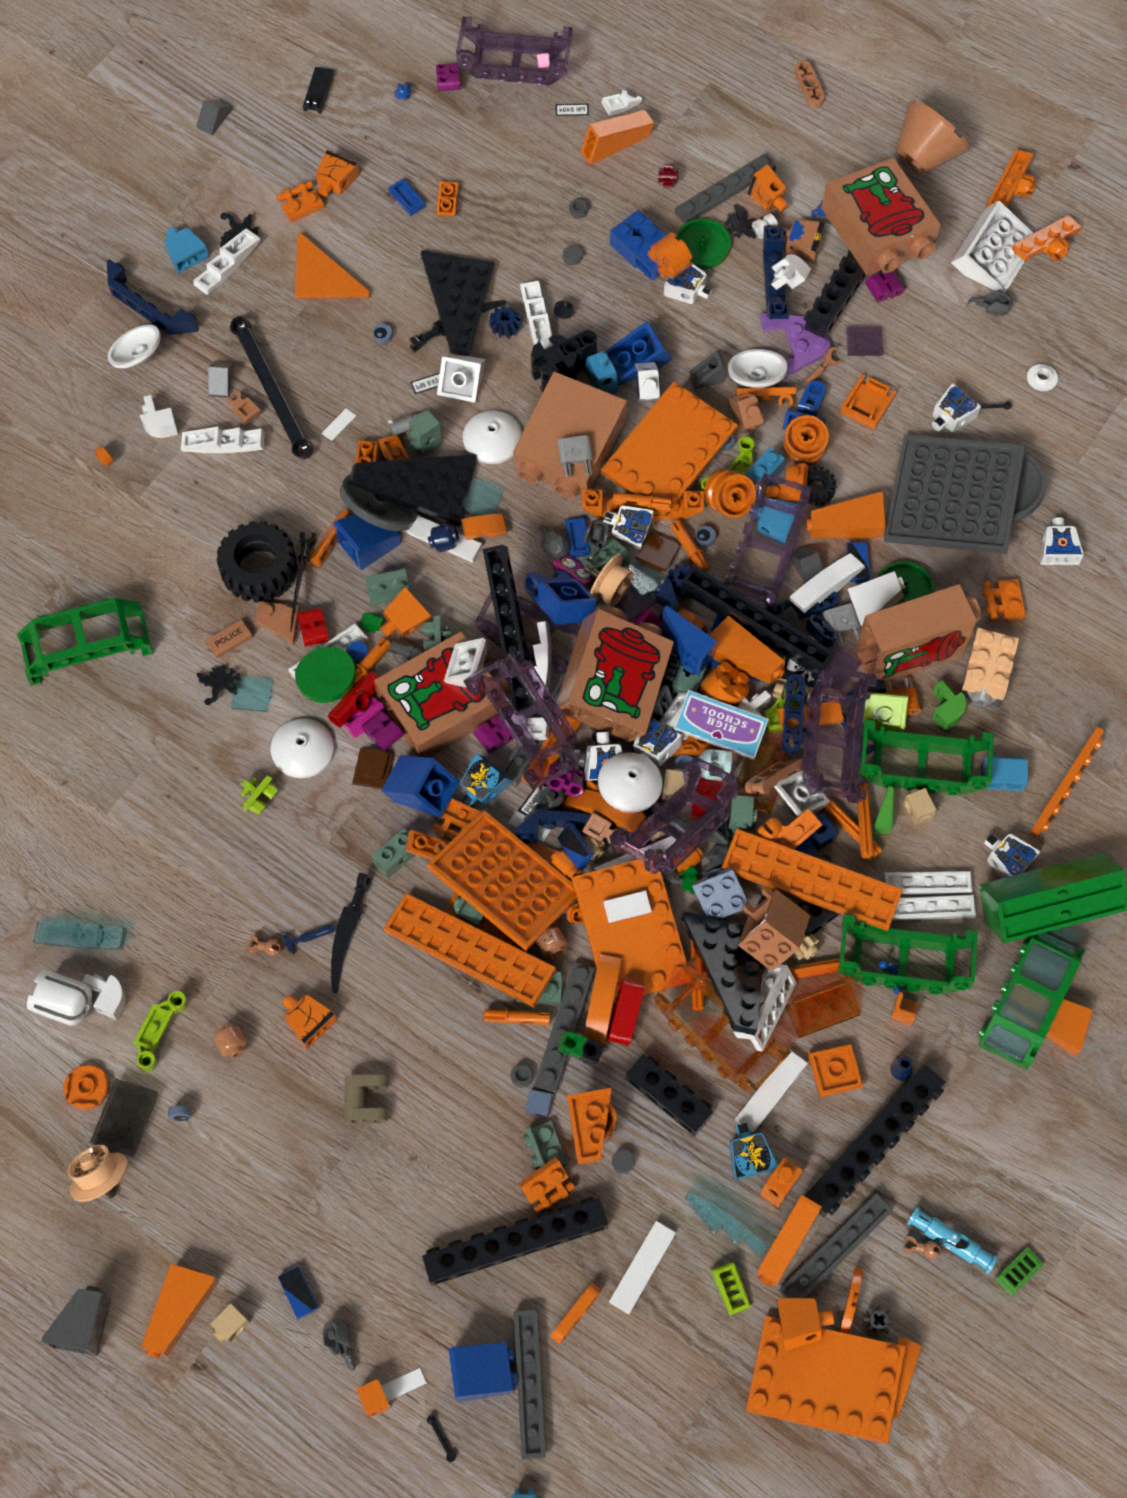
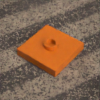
[808,1044,864,1098]

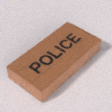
[206,619,253,658]

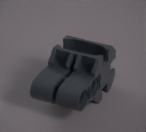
[531,330,597,392]

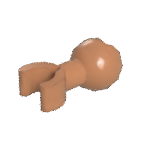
[246,936,281,956]
[904,1236,941,1259]

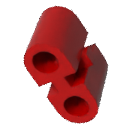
[297,607,329,647]

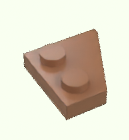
[255,601,300,645]

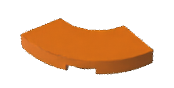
[839,1267,863,1334]

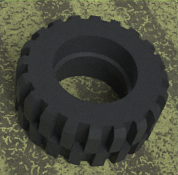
[216,521,298,602]

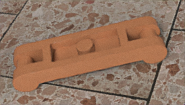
[745,758,804,794]

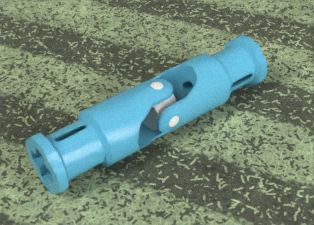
[907,1206,999,1274]

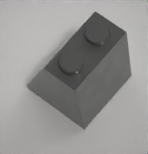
[41,1286,111,1356]

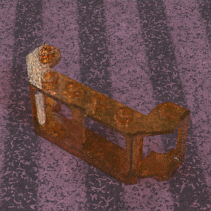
[653,957,791,1093]

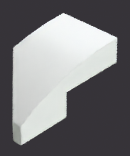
[601,90,642,116]
[508,714,550,740]

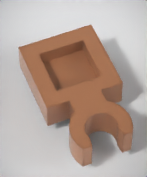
[226,391,261,425]
[582,812,623,846]

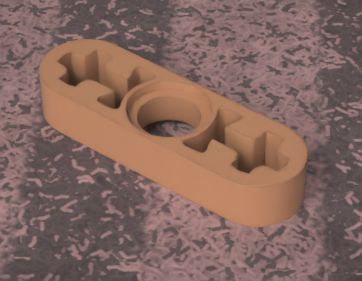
[794,60,825,108]

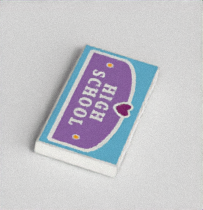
[674,690,768,760]

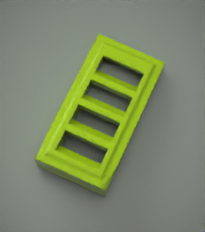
[710,1261,751,1316]

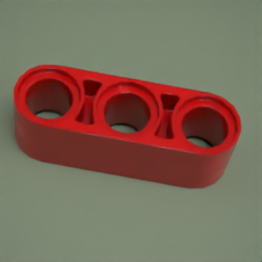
[607,978,645,1046]

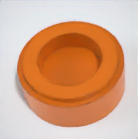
[94,446,113,466]

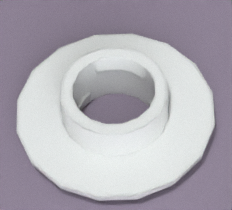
[1027,364,1058,391]

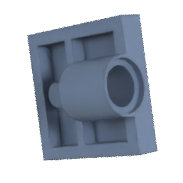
[692,866,750,919]

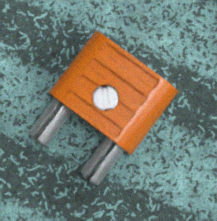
[883,677,921,718]

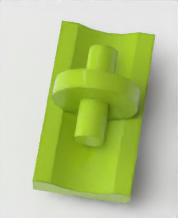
[240,775,278,815]

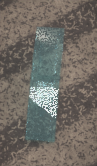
[33,921,127,950]
[685,1192,768,1259]

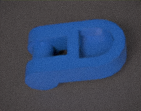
[797,380,826,416]

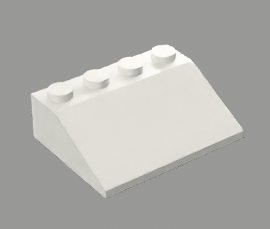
[951,201,1033,293]

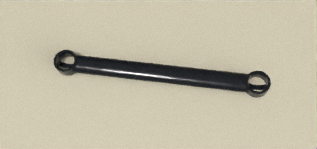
[230,316,314,459]

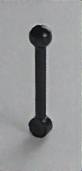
[980,402,1012,410]
[427,1415,456,1462]

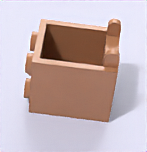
[738,886,810,972]

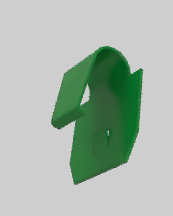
[358,612,384,634]
[678,866,701,895]

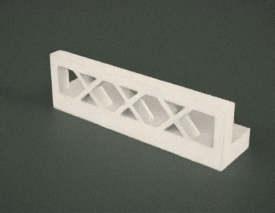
[734,965,797,1051]

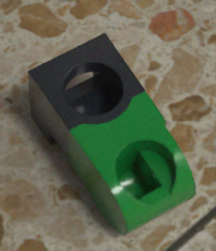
[557,1032,604,1066]

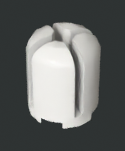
[27,970,92,1026]

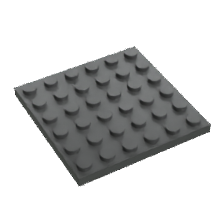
[884,435,1025,554]

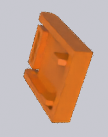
[840,374,897,430]

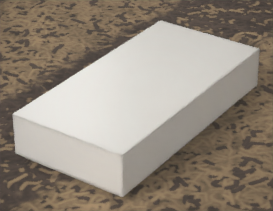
[603,891,652,923]

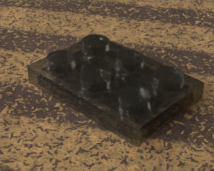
[90,1078,159,1158]

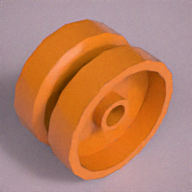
[783,415,829,466]
[704,469,756,518]

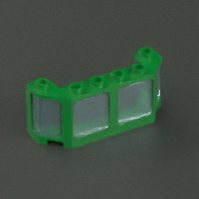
[977,933,1085,1070]

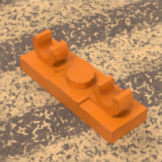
[735,387,796,406]

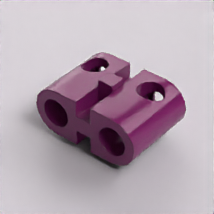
[436,63,460,91]
[865,271,905,302]
[361,711,404,751]
[473,714,518,753]
[547,762,584,797]

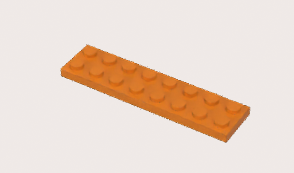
[721,829,903,931]
[383,893,557,1008]

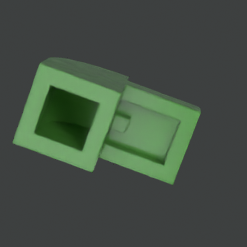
[932,680,966,733]

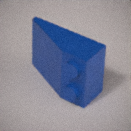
[605,321,673,385]
[660,605,718,676]

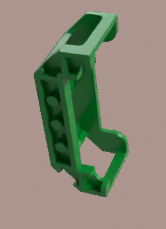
[17,598,153,686]
[859,720,994,796]
[837,914,978,995]

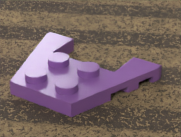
[759,313,831,380]

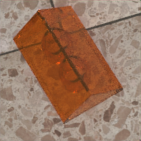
[731,742,790,814]
[785,976,860,1038]

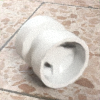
[752,213,778,239]

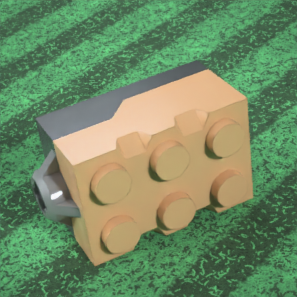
[960,628,1019,707]

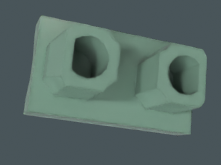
[423,616,456,651]

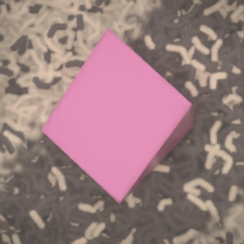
[537,52,550,68]

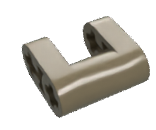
[344,1074,388,1124]

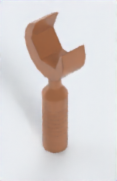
[804,347,842,385]

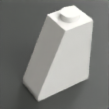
[848,571,905,627]

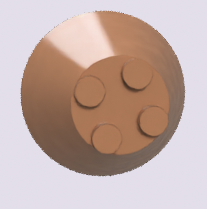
[896,99,970,176]

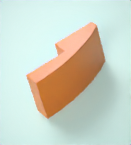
[436,181,459,217]
[461,514,507,540]

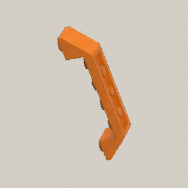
[582,489,704,521]

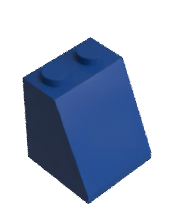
[334,514,401,571]
[381,755,460,818]
[448,1342,517,1402]

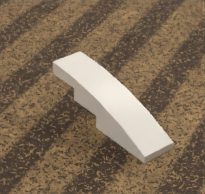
[193,229,260,295]
[520,281,552,349]
[181,427,265,453]
[790,553,865,613]
[529,621,552,710]

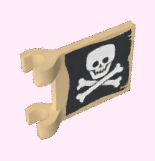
[772,656,822,705]

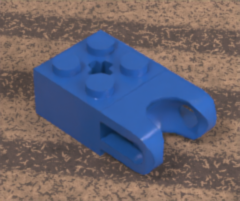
[610,209,666,280]
[524,570,597,625]

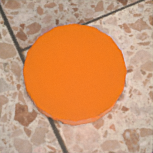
[63,1064,109,1110]

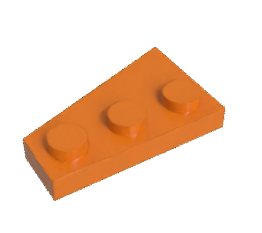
[567,1088,612,1165]

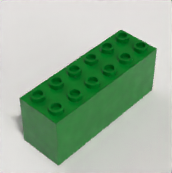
[979,852,1127,943]

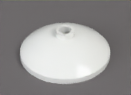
[108,325,161,369]
[728,349,787,388]
[463,410,522,464]
[271,718,334,778]
[598,753,663,813]

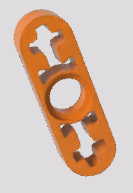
[550,1282,602,1345]

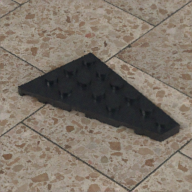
[421,250,495,356]
[349,454,477,526]
[681,911,763,1036]

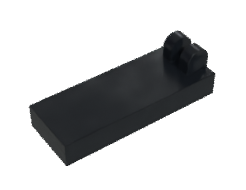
[303,67,334,114]

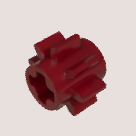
[658,164,678,188]

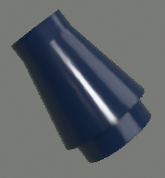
[890,1057,913,1081]

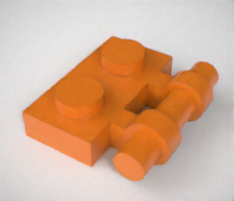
[276,181,324,223]
[983,579,1026,621]
[432,798,481,839]
[518,1157,575,1215]

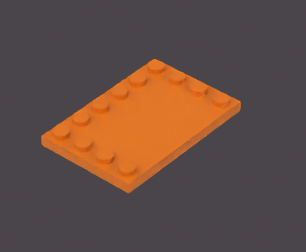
[601,381,738,517]
[427,810,577,951]
[571,854,692,1004]
[746,1316,906,1445]

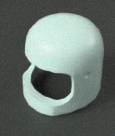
[698,749,732,781]

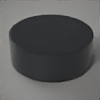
[554,301,574,319]

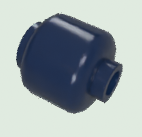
[428,523,460,553]

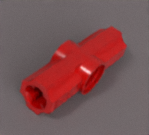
[327,672,379,728]

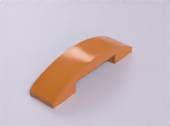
[562,789,646,834]
[584,954,622,1045]

